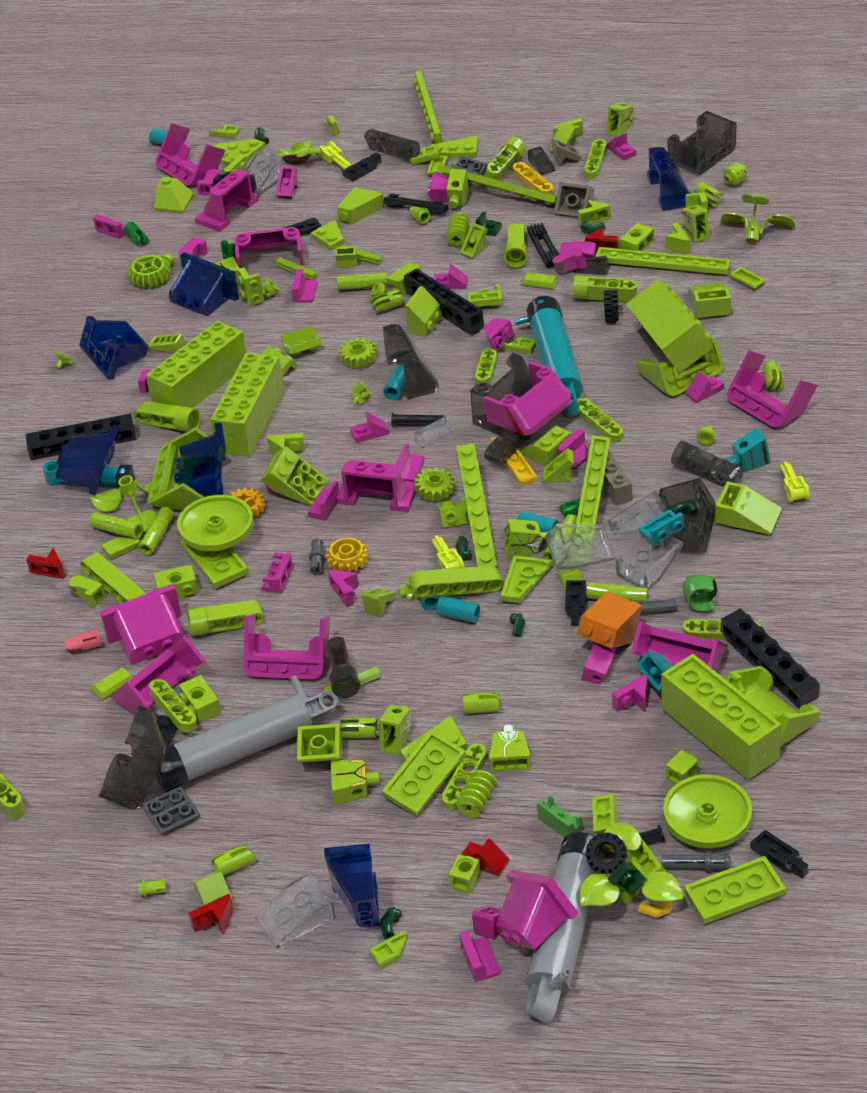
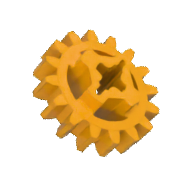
[230,487,265,516]

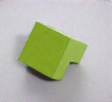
[191,870,231,905]

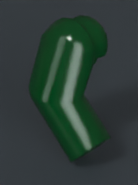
[254,127,269,145]
[580,221,605,234]
[668,500,698,514]
[455,536,471,560]
[510,613,525,637]
[380,907,402,939]

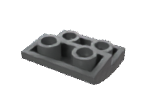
[445,156,488,186]
[143,786,200,835]

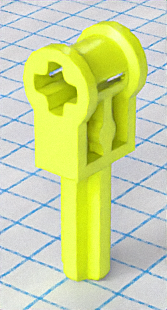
[317,141,352,170]
[780,462,810,503]
[432,535,465,569]

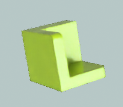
[685,192,708,210]

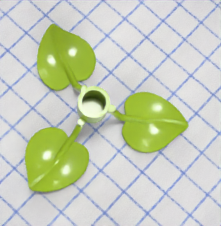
[720,193,796,243]
[90,475,156,532]
[580,823,684,907]

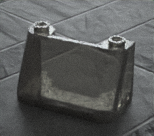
[382,324,439,400]
[470,352,533,434]
[647,478,716,554]
[99,705,166,809]

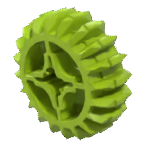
[127,254,171,290]

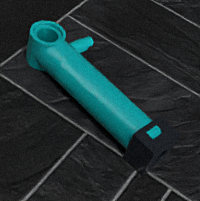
[43,457,135,489]

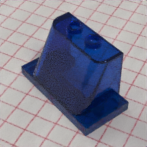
[647,147,691,211]
[169,252,239,316]
[79,316,148,379]
[174,423,226,497]
[55,425,120,496]
[324,843,380,927]

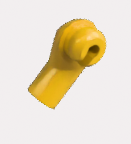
[638,902,672,918]

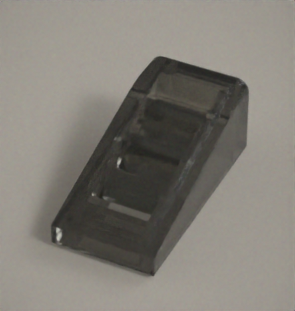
[527,146,556,175]
[572,255,610,275]

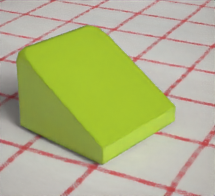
[556,567,582,589]

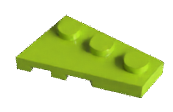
[431,135,478,158]
[501,555,552,603]
[401,716,467,762]

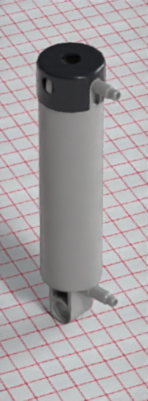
[149,676,338,791]
[525,832,605,1024]

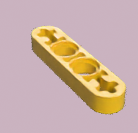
[513,162,553,195]

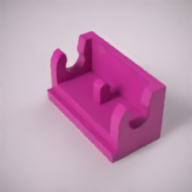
[261,553,293,593]
[581,642,617,684]

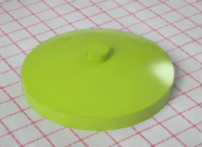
[177,495,254,551]
[663,775,752,848]

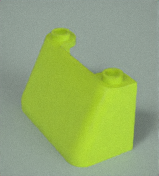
[636,338,723,396]
[726,666,821,747]

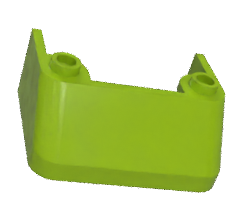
[148,427,217,511]

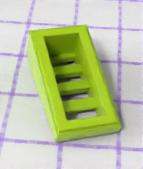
[147,334,185,353]

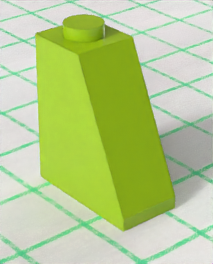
[337,187,384,224]

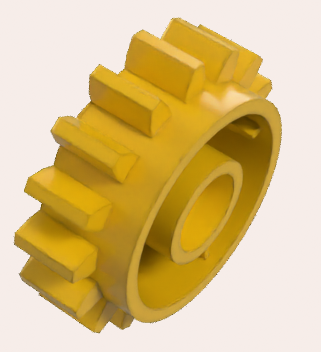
[326,538,368,572]

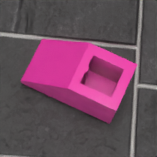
[428,171,448,203]
[484,318,514,351]

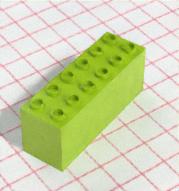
[626,279,714,373]
[146,320,246,408]
[210,353,284,457]
[661,654,782,780]

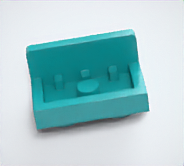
[639,509,684,546]

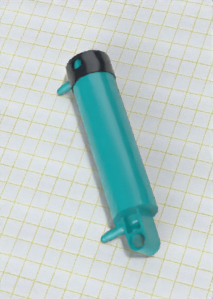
[514,296,583,416]

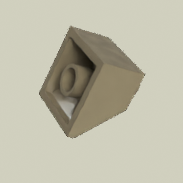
[554,182,594,217]

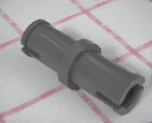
[309,539,325,575]

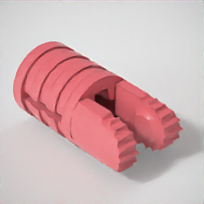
[64,629,102,651]

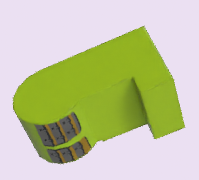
[69,575,106,608]

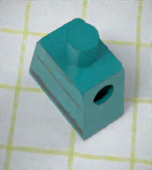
[725,428,771,472]

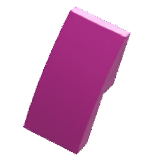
[559,241,597,259]

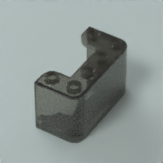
[667,111,737,175]

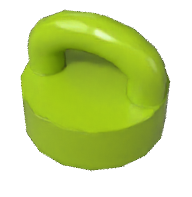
[263,279,279,298]
[371,282,387,297]
[696,425,716,445]

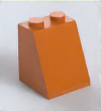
[576,592,643,648]

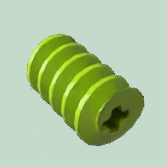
[446,213,470,248]
[456,770,497,818]

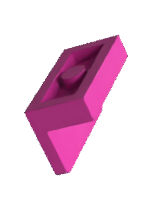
[93,215,126,239]
[292,269,318,302]
[557,429,587,470]
[395,443,424,482]
[308,480,339,521]
[459,931,501,982]

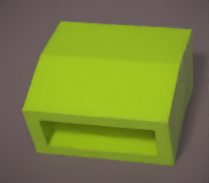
[335,246,358,268]

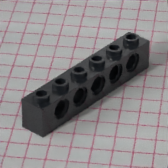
[404,268,484,334]
[26,413,137,460]
[720,608,820,709]

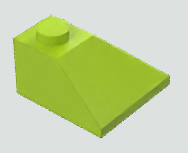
[154,177,194,213]

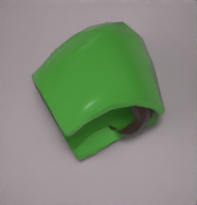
[682,575,717,612]

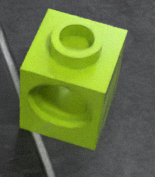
[666,750,699,785]
[449,854,480,894]

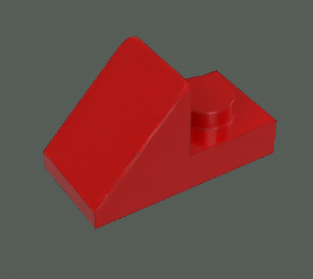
[585,228,619,252]
[26,548,65,579]
[461,838,509,877]
[188,894,234,934]

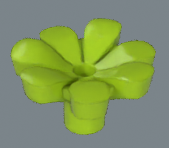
[54,350,74,369]
[352,381,371,404]
[399,579,420,602]

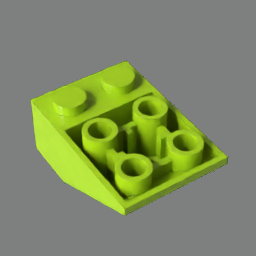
[688,282,731,318]
[260,446,328,506]
[715,482,782,535]

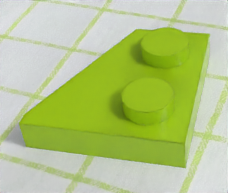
[311,220,344,251]
[467,284,503,308]

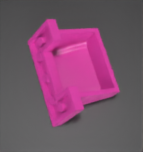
[195,170,259,232]
[336,460,416,512]
[100,584,185,665]
[495,870,578,950]

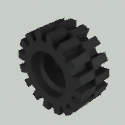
[604,290,619,321]
[585,832,628,874]

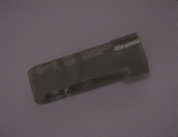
[364,129,420,162]
[484,428,534,466]
[671,440,743,487]
[327,637,360,698]

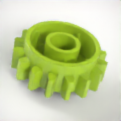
[339,338,377,368]
[414,467,455,502]

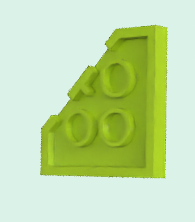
[201,139,266,166]

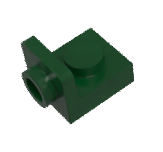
[476,212,502,237]
[607,862,647,895]

